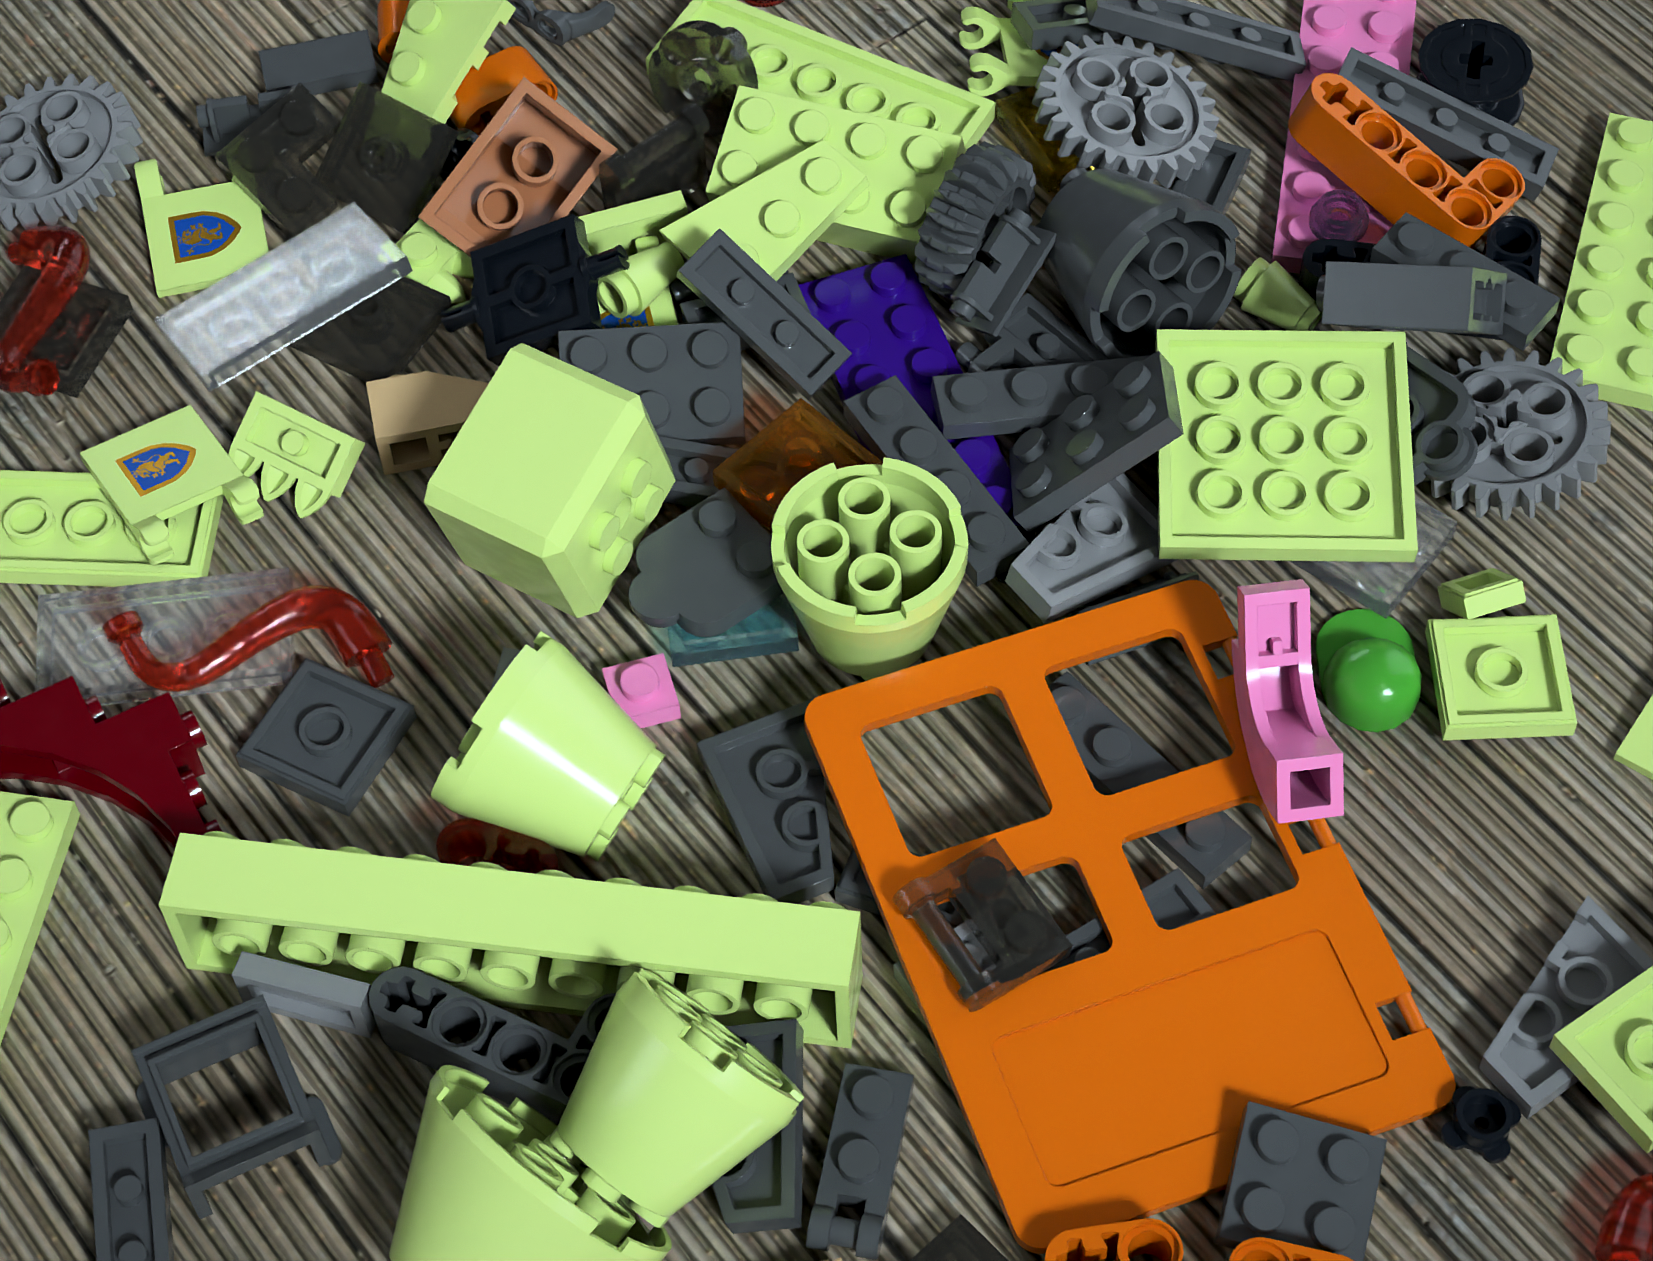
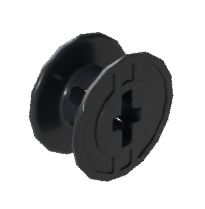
[1416,19,1534,126]

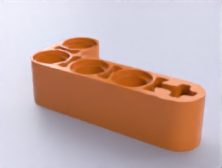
[1288,73,1525,250]

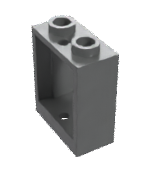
[1316,261,1507,335]

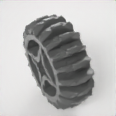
[914,141,1036,300]

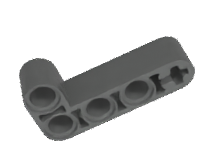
[369,966,616,1125]

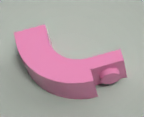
[1232,579,1344,824]

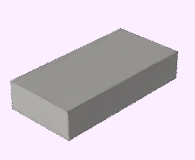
[232,951,376,1038]

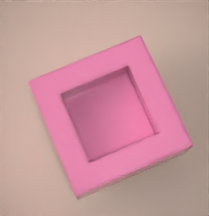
[602,653,681,728]

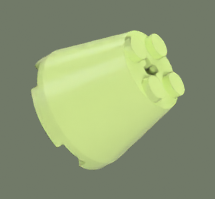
[771,457,968,681]
[431,631,665,862]
[549,968,804,1228]

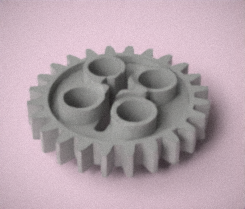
[1032,33,1219,188]
[0,74,143,233]
[1421,348,1611,521]

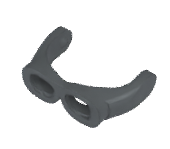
[507,0,615,46]

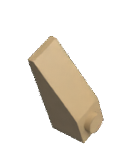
[366,371,489,475]

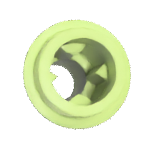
[597,242,684,318]
[1233,257,1323,331]

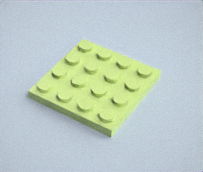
[1155,329,1418,562]

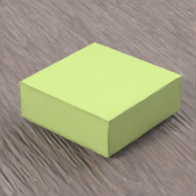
[1437,568,1526,620]

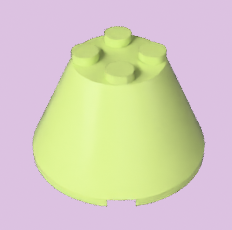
[389,1065,672,1261]

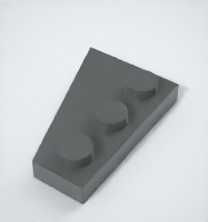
[696,697,835,904]

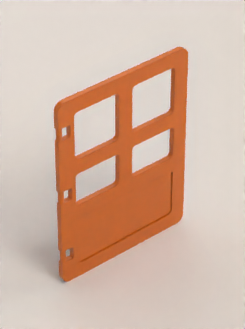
[804,580,1456,1254]

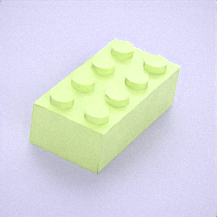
[705,85,966,264]

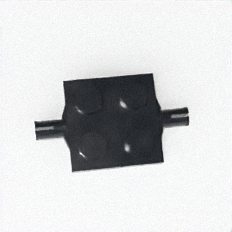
[440,214,630,366]

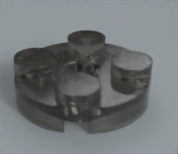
[648,20,758,137]

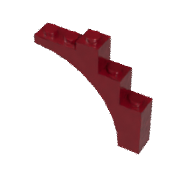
[0,676,222,851]

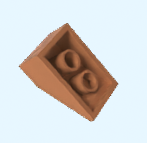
[418,77,618,257]

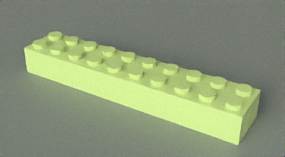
[159,831,863,1049]

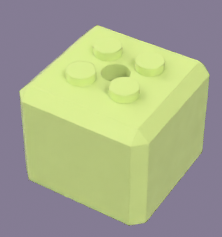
[424,343,676,618]

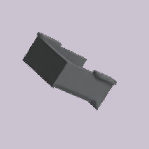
[131,994,343,1219]

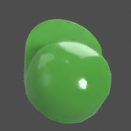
[1315,609,1422,732]

